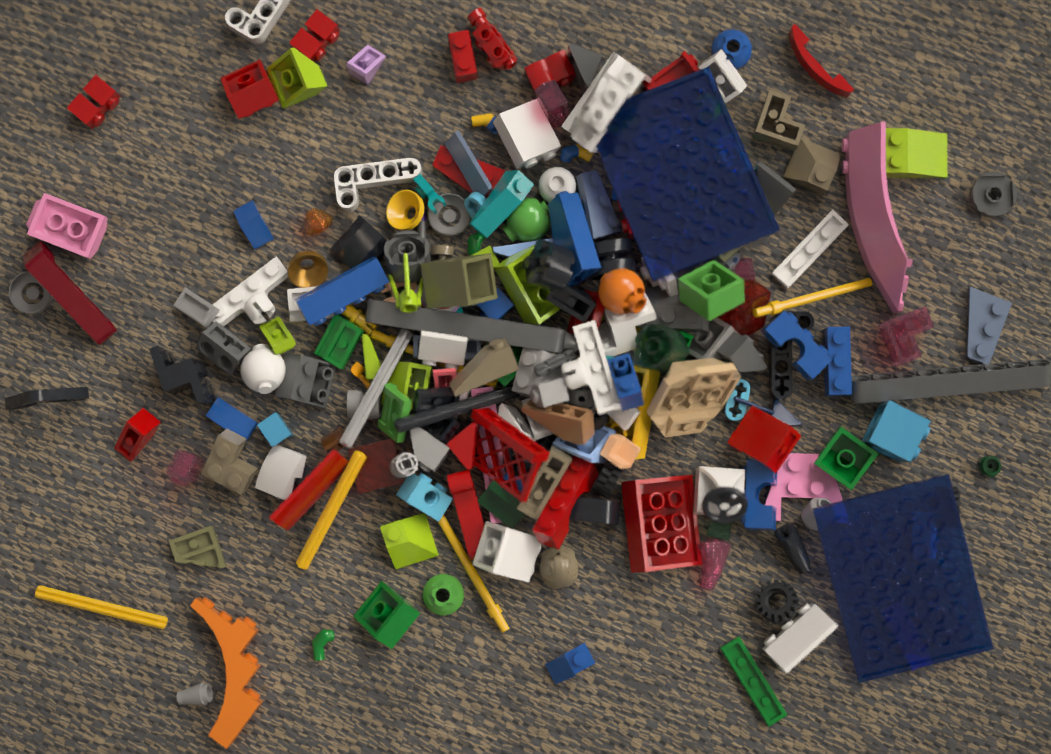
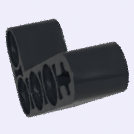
[769,311,815,401]
[539,497,621,525]

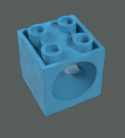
[862,400,931,463]

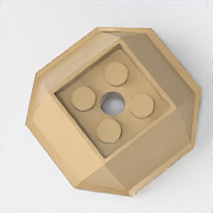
[647,358,741,438]

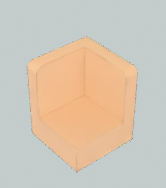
[600,434,641,469]

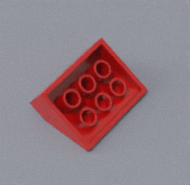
[621,475,703,573]

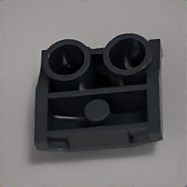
[330,215,387,269]

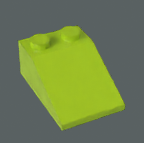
[885,128,948,178]

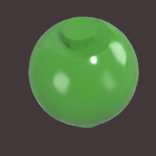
[503,197,551,242]

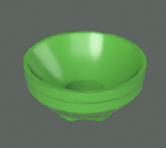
[423,574,464,615]

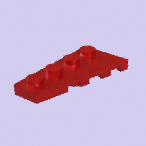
[432,145,507,220]

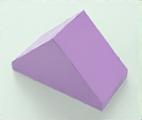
[346,45,386,85]

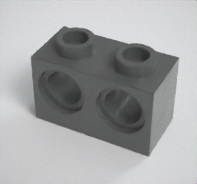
[195,321,251,376]

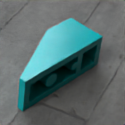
[469,170,534,238]

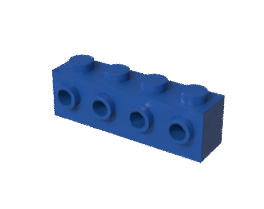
[294,257,389,326]

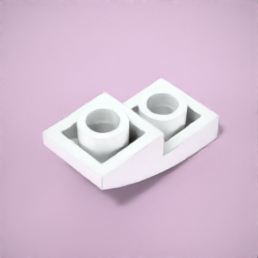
[640,256,678,298]

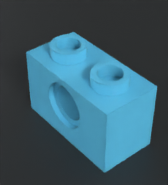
[396,473,453,521]

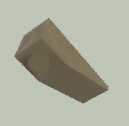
[449,338,519,396]
[517,445,572,520]

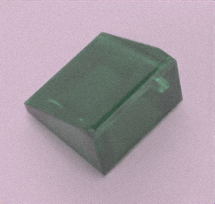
[706,519,732,540]

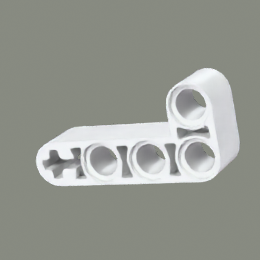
[225,0,290,44]
[334,158,422,212]

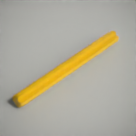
[296,451,366,570]
[35,586,168,629]

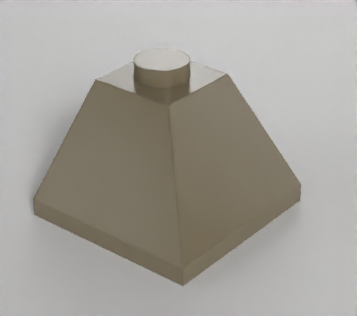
[783,138,841,195]

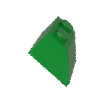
[814,426,879,490]
[353,580,420,649]

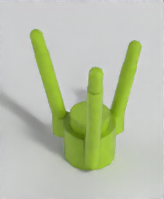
[388,253,424,313]

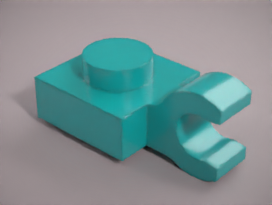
[413,174,446,214]

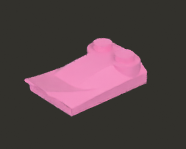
[26,193,107,259]

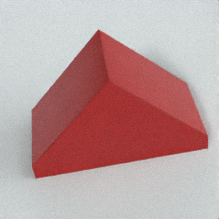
[447,420,478,469]

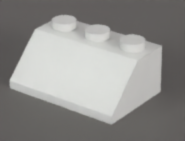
[762,603,838,673]

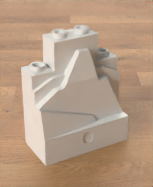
[561,52,652,153]

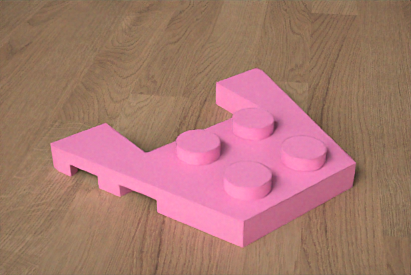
[764,453,849,523]

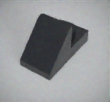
[546,284,597,323]

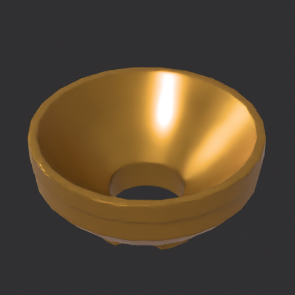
[287,251,329,288]

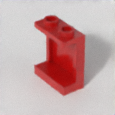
[641,51,711,119]
[727,405,801,474]

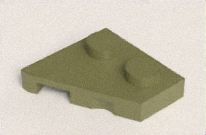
[169,525,227,568]

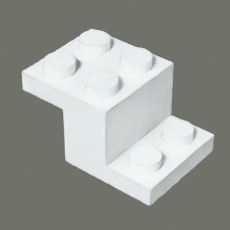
[598,293,657,356]

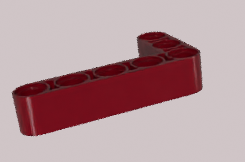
[23,241,118,345]

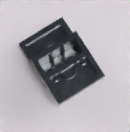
[149,346,216,406]

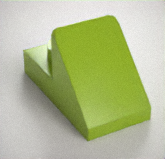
[259,316,296,355]

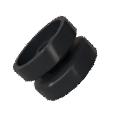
[588,238,637,281]

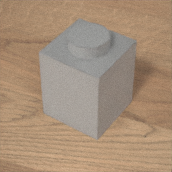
[530,378,569,407]

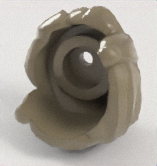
[539,545,579,589]

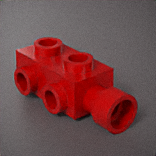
[467,8,518,71]

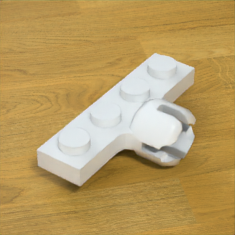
[213,256,288,327]
[561,320,621,415]

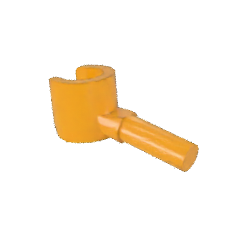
[351,362,371,389]

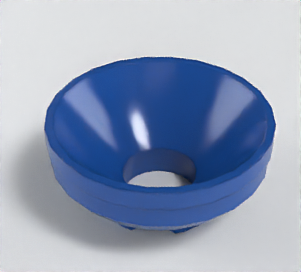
[711,30,752,69]

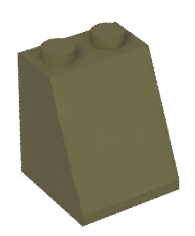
[421,253,498,309]

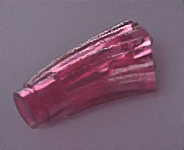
[697,538,731,591]

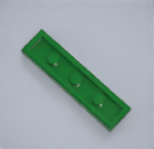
[720,636,788,727]

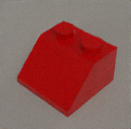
[221,59,279,119]

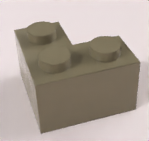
[752,90,805,152]
[201,429,258,495]

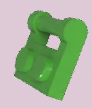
[377,383,411,443]

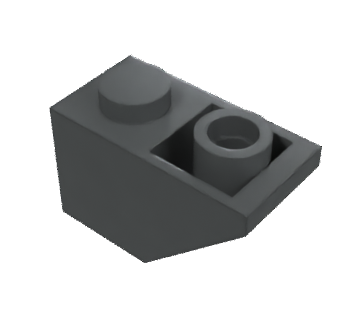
[716,332,768,372]

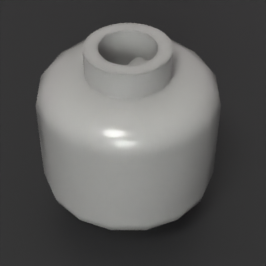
[801,498,835,531]

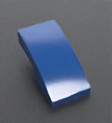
[206,397,259,441]

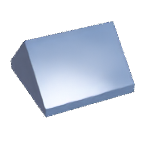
[553,426,616,463]

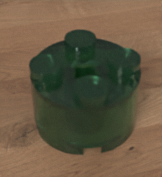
[634,324,689,374]

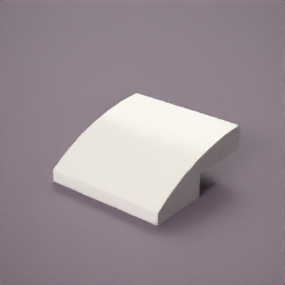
[255,445,306,500]

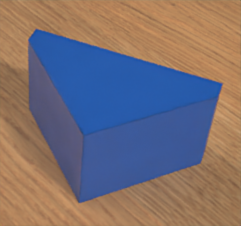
[233,200,274,250]

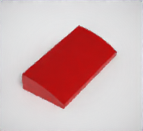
[269,449,349,531]

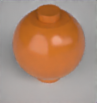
[599,268,646,314]

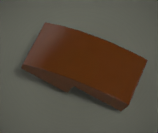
[321,426,344,452]

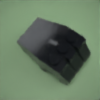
[423,417,461,445]

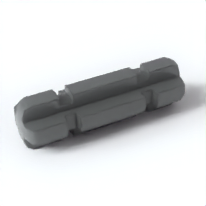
[533,349,577,377]

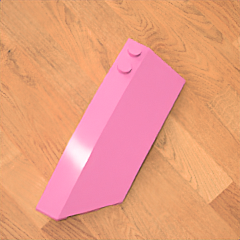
[841,122,913,314]

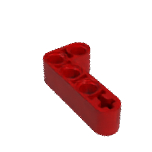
[447,469,485,561]

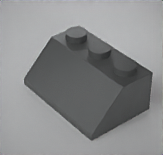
[636,286,709,333]

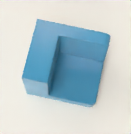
[257,412,294,447]

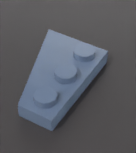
[966,287,1012,364]

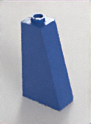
[548,191,601,286]

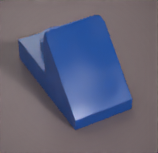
[545,642,595,685]

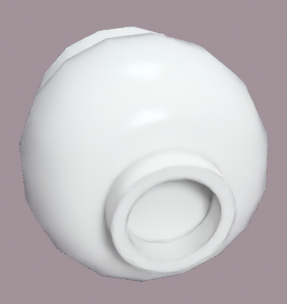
[538,167,576,203]

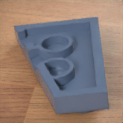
[576,170,622,240]

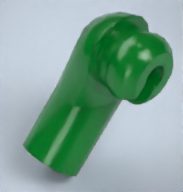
[467,233,484,256]
[312,629,335,661]

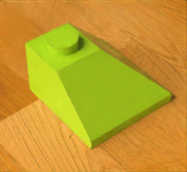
[266,48,327,108]
[380,513,439,569]

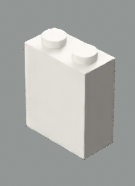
[493,99,561,169]

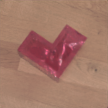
[878,306,934,367]

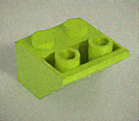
[381,362,433,410]

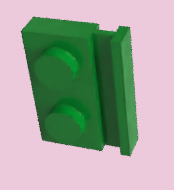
[314,315,365,369]

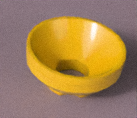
[386,190,424,231]

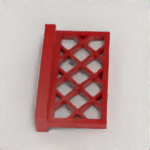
[471,408,550,502]

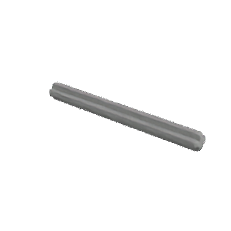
[340,329,413,448]

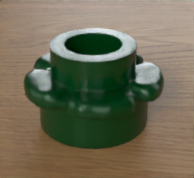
[979,455,1001,478]

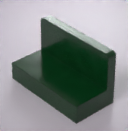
[478,480,525,529]

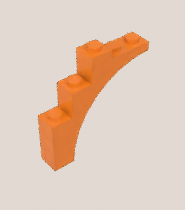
[190,597,263,749]

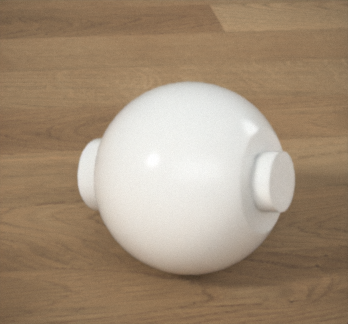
[241,344,286,394]

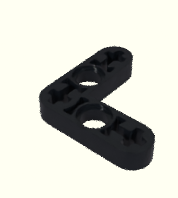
[5,387,90,410]

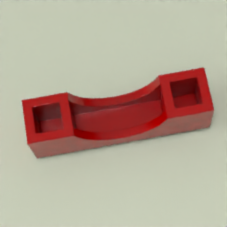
[532,455,599,550]

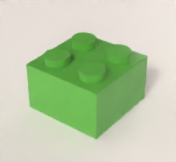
[678,260,745,321]

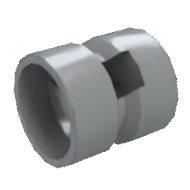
[347,390,381,419]

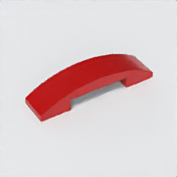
[788,24,854,98]

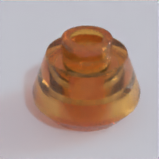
[304,208,333,236]

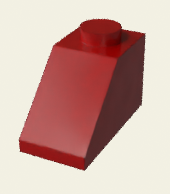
[114,408,161,462]

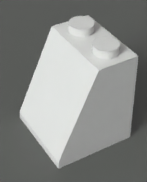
[472,521,541,582]

